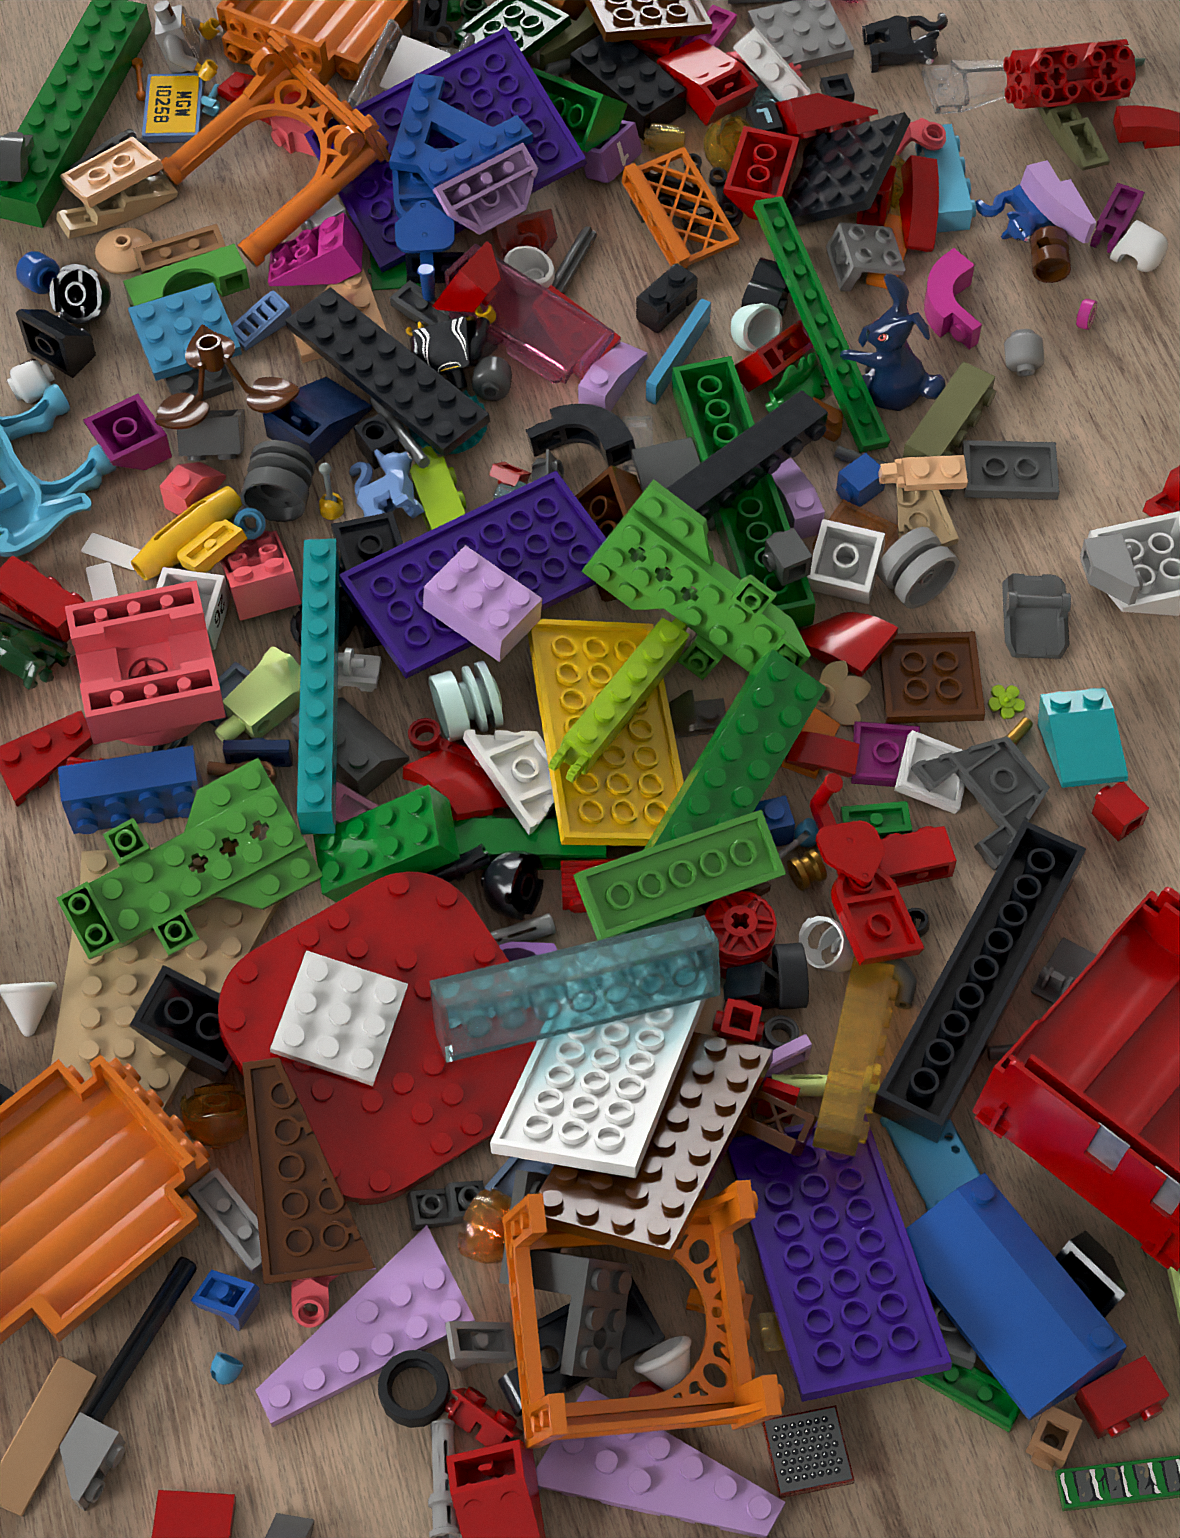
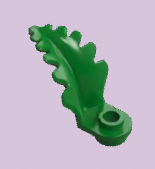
[765,352,828,413]

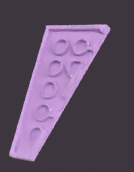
[255,1225,475,1427]
[536,1385,785,1538]

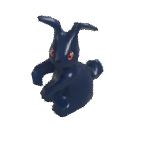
[840,273,946,411]

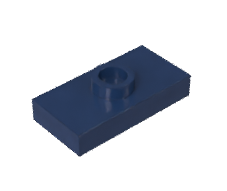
[222,738,293,767]

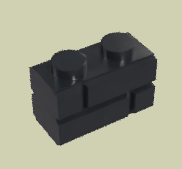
[636,263,698,333]

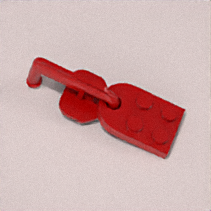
[809,773,924,966]

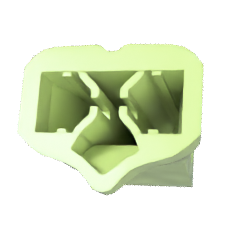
[214,646,301,742]

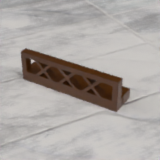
[738,1089,818,1157]

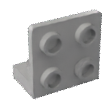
[826,222,906,292]

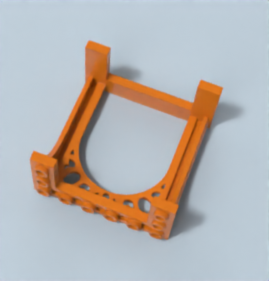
[503,1180,785,1449]

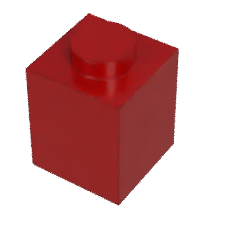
[1091,781,1149,842]

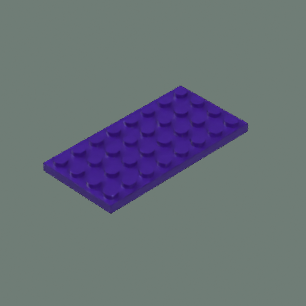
[338,471,606,679]
[727,1111,952,1402]

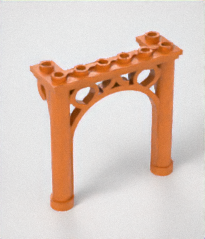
[161,30,391,268]

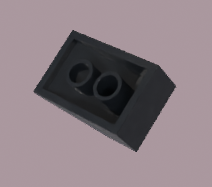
[129,965,234,1085]

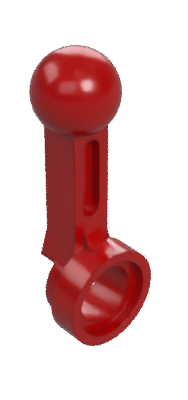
[408,718,482,767]

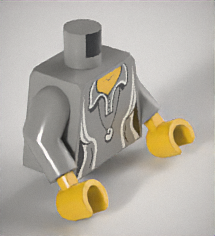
[154,0,220,81]

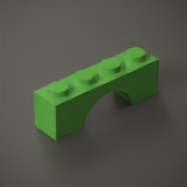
[123,244,250,307]

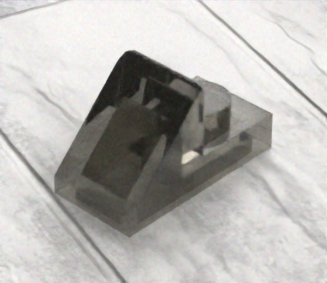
[669,689,726,739]

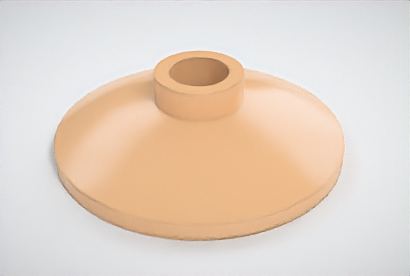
[95,228,152,274]

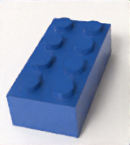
[58,745,203,834]

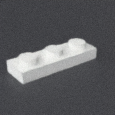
[733,26,811,101]

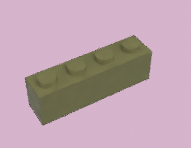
[903,361,996,458]

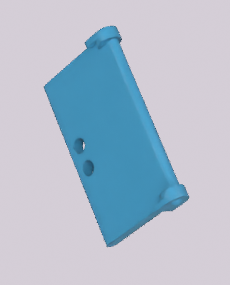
[879,1117,981,1211]

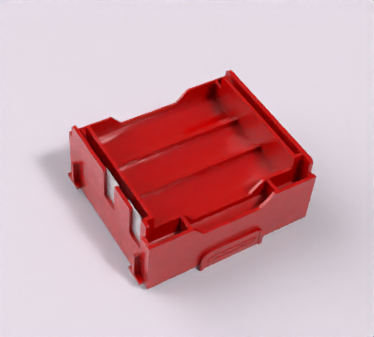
[972,887,1180,1271]

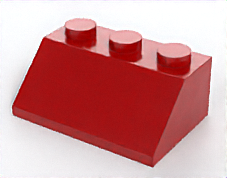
[723,126,800,220]

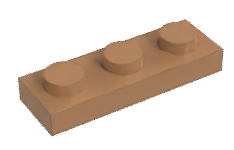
[133,223,226,274]

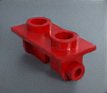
[444,1386,524,1447]

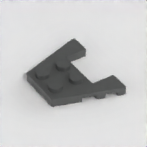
[911,736,1050,870]

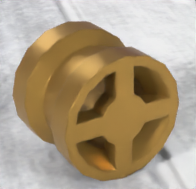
[787,849,827,891]

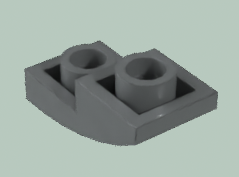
[406,1180,489,1230]

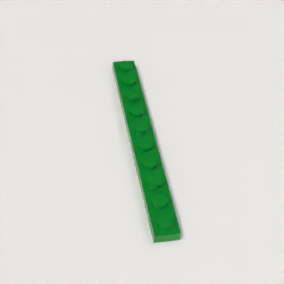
[753,196,891,453]

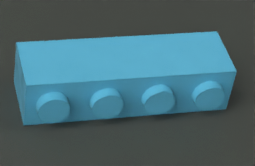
[915,124,976,233]

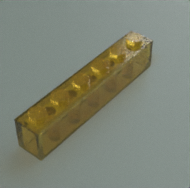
[812,956,899,1157]

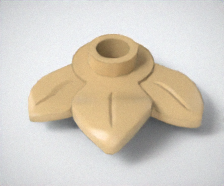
[815,661,872,725]

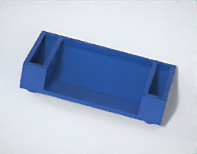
[906,1173,1127,1421]

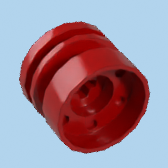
[702,891,777,979]

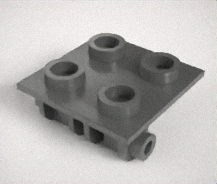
[1031,937,1096,1004]

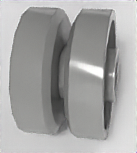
[876,527,960,609]

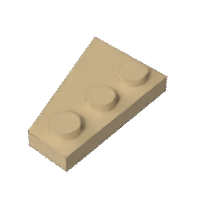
[896,483,959,547]

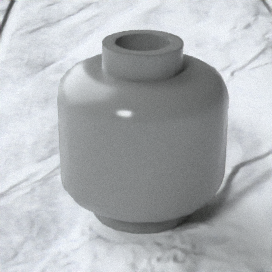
[1004,329,1044,376]

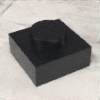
[819,73,855,102]

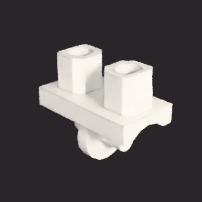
[338,648,382,692]

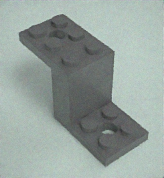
[499,1170,633,1379]

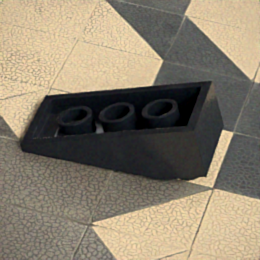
[331,511,403,649]

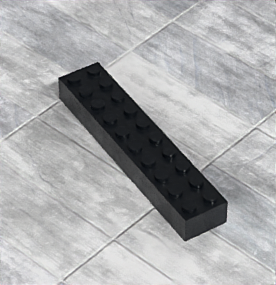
[872,820,1086,1143]

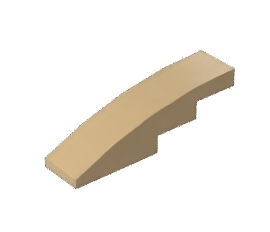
[56,174,178,239]

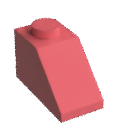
[159,462,226,515]

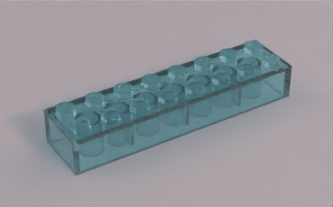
[429,915,721,1063]

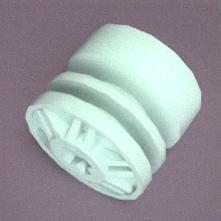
[429,661,504,742]

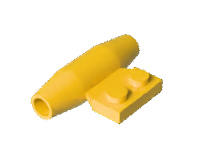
[131,486,247,581]

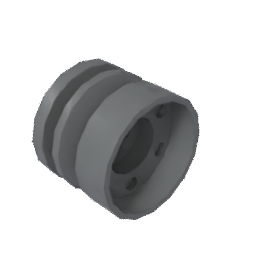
[240,440,315,522]

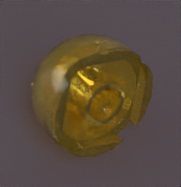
[703,114,751,174]

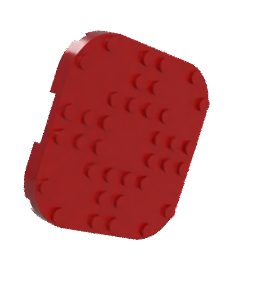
[218,872,547,1205]

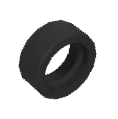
[772,943,809,1010]
[378,1350,451,1428]

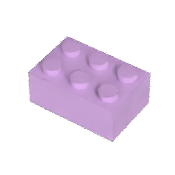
[423,545,542,662]

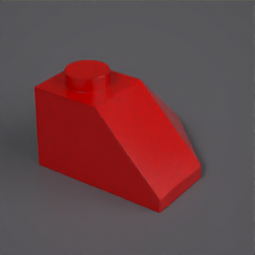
[432,241,501,312]

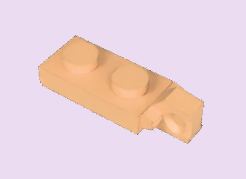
[878,455,968,491]

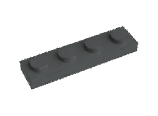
[390,280,498,361]

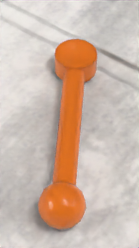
[132,58,146,101]

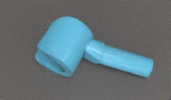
[201,84,220,117]

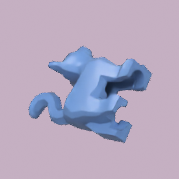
[349,449,424,519]

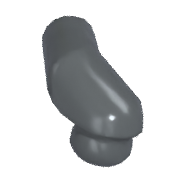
[883,959,917,1009]

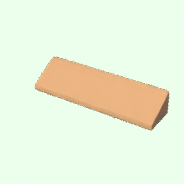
[0,1356,98,1517]

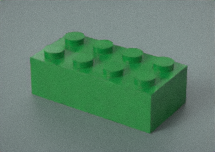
[313,785,460,903]

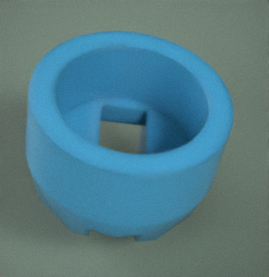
[210,1352,244,1385]

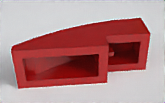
[1113,105,1180,149]
[899,155,939,252]

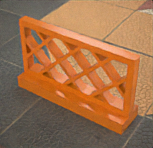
[622,147,740,269]

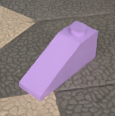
[578,342,648,411]
[772,458,825,539]

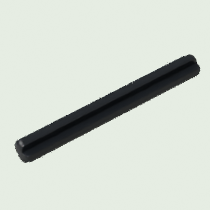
[82,1256,197,1423]

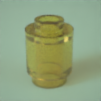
[644,122,686,153]

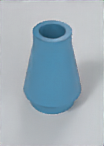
[234,508,266,540]

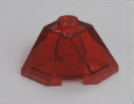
[491,208,558,268]

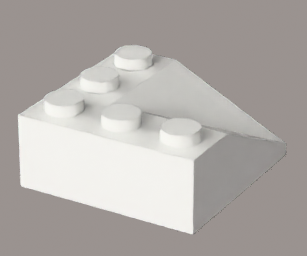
[1087,511,1180,616]

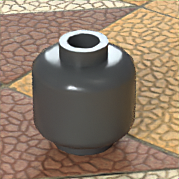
[472,356,512,401]

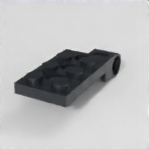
[498,1276,665,1417]

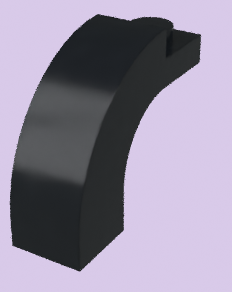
[526,404,636,467]

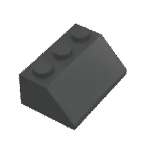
[291,697,409,797]

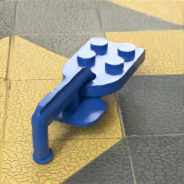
[391,148,455,302]

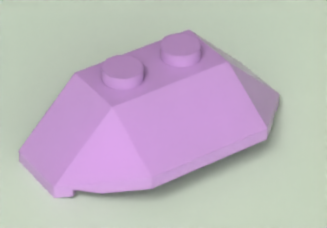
[433,143,538,235]

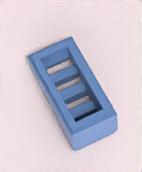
[232,290,292,351]

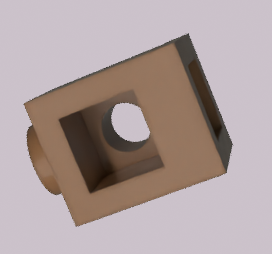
[1025,1406,1083,1471]

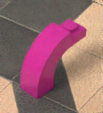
[924,248,982,350]

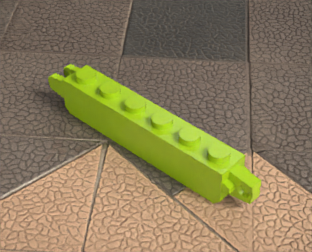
[409,446,467,532]
[548,617,690,783]

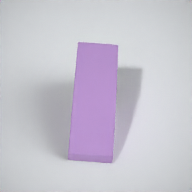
[1020,160,1096,243]

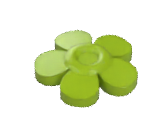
[988,684,1025,719]

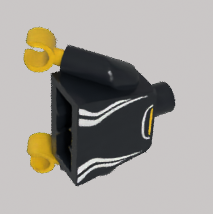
[406,304,496,389]

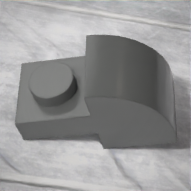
[0,132,34,182]

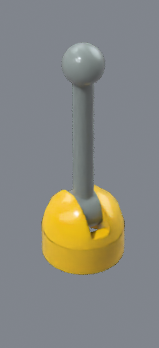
[319,463,344,520]

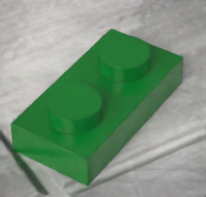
[840,801,913,839]

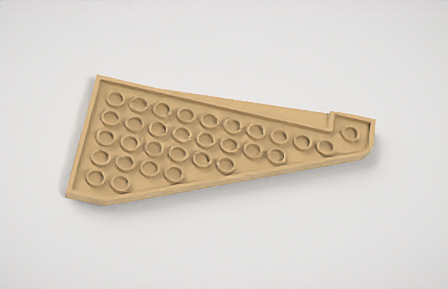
[51,847,282,1113]

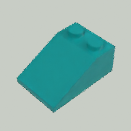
[1037,688,1128,788]

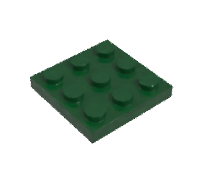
[455,0,572,59]

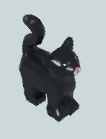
[862,13,948,73]

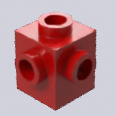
[712,998,765,1045]

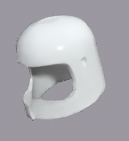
[1110,220,1168,272]
[799,916,858,973]

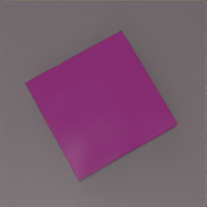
[851,721,920,787]

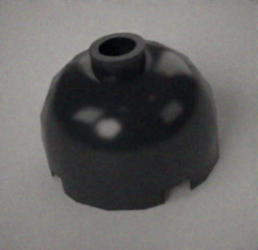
[49,264,111,324]
[481,851,544,921]

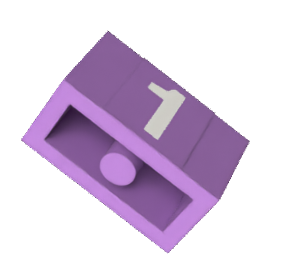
[582,120,643,183]

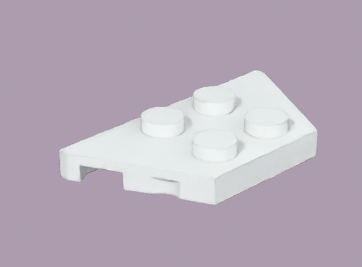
[463,730,555,835]

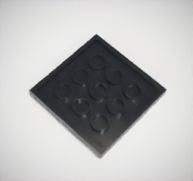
[785,112,911,226]

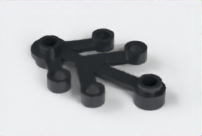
[644,153,743,231]

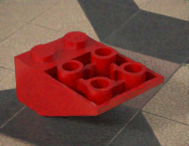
[657,38,759,126]
[775,93,879,139]
[446,1439,546,1538]

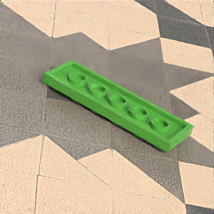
[573,810,786,942]

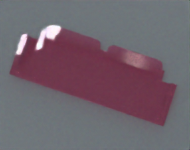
[444,244,614,384]

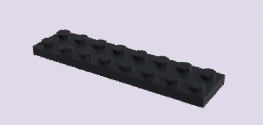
[285,287,490,457]

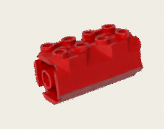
[1003,39,1136,109]

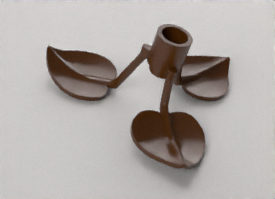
[155,324,300,429]

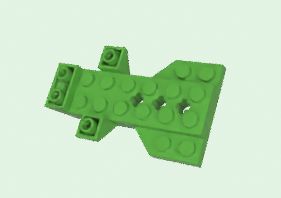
[581,479,811,680]
[56,758,322,960]

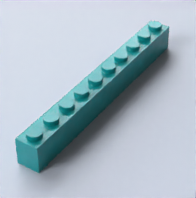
[297,538,340,835]

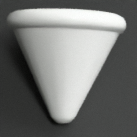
[0,982,57,1037]
[634,1336,692,1398]

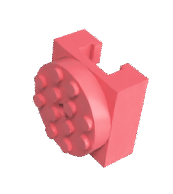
[65,580,226,746]

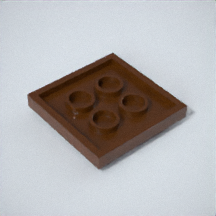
[879,631,985,724]

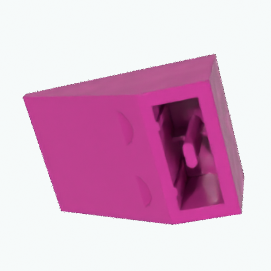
[268,213,363,286]

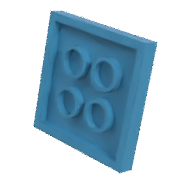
[128,282,242,381]

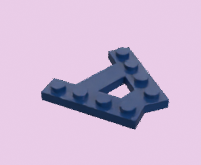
[389,73,533,190]

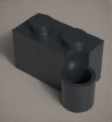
[410,0,455,51]

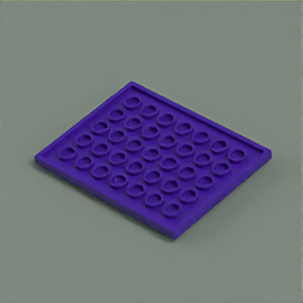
[304,27,587,273]

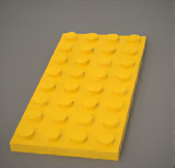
[527,619,684,846]

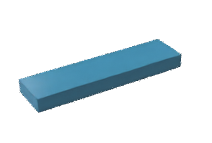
[646,299,711,405]

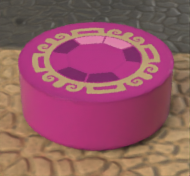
[1076,298,1097,330]

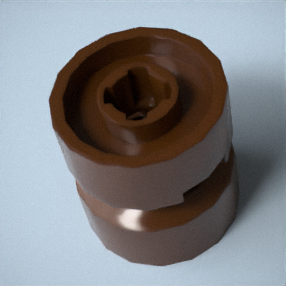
[1030,226,1071,283]

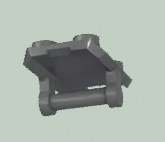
[1002,573,1071,659]

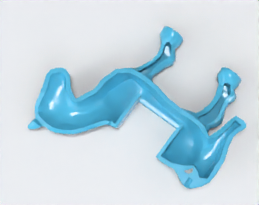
[0,383,116,557]

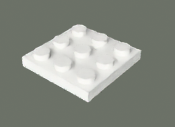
[270,950,408,1086]

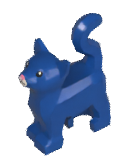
[975,184,1055,242]

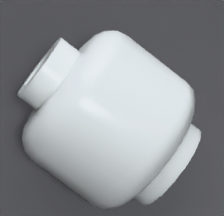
[7,359,55,404]

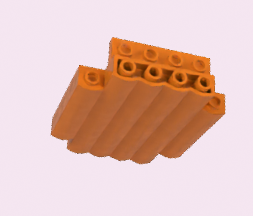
[216,0,414,86]
[0,1054,210,1344]

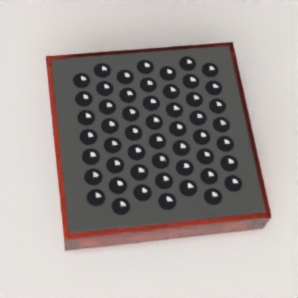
[761,1405,855,1499]

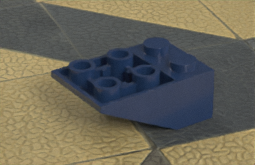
[263,377,372,464]

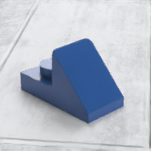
[191,1269,260,1331]

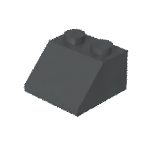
[177,409,245,461]

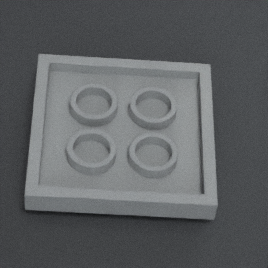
[748,0,854,70]

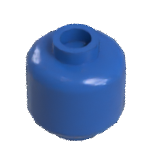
[16,251,60,294]

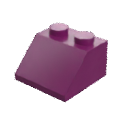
[83,394,172,470]

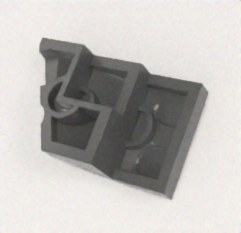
[632,437,716,531]

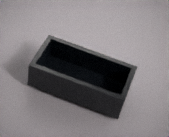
[570,35,686,141]

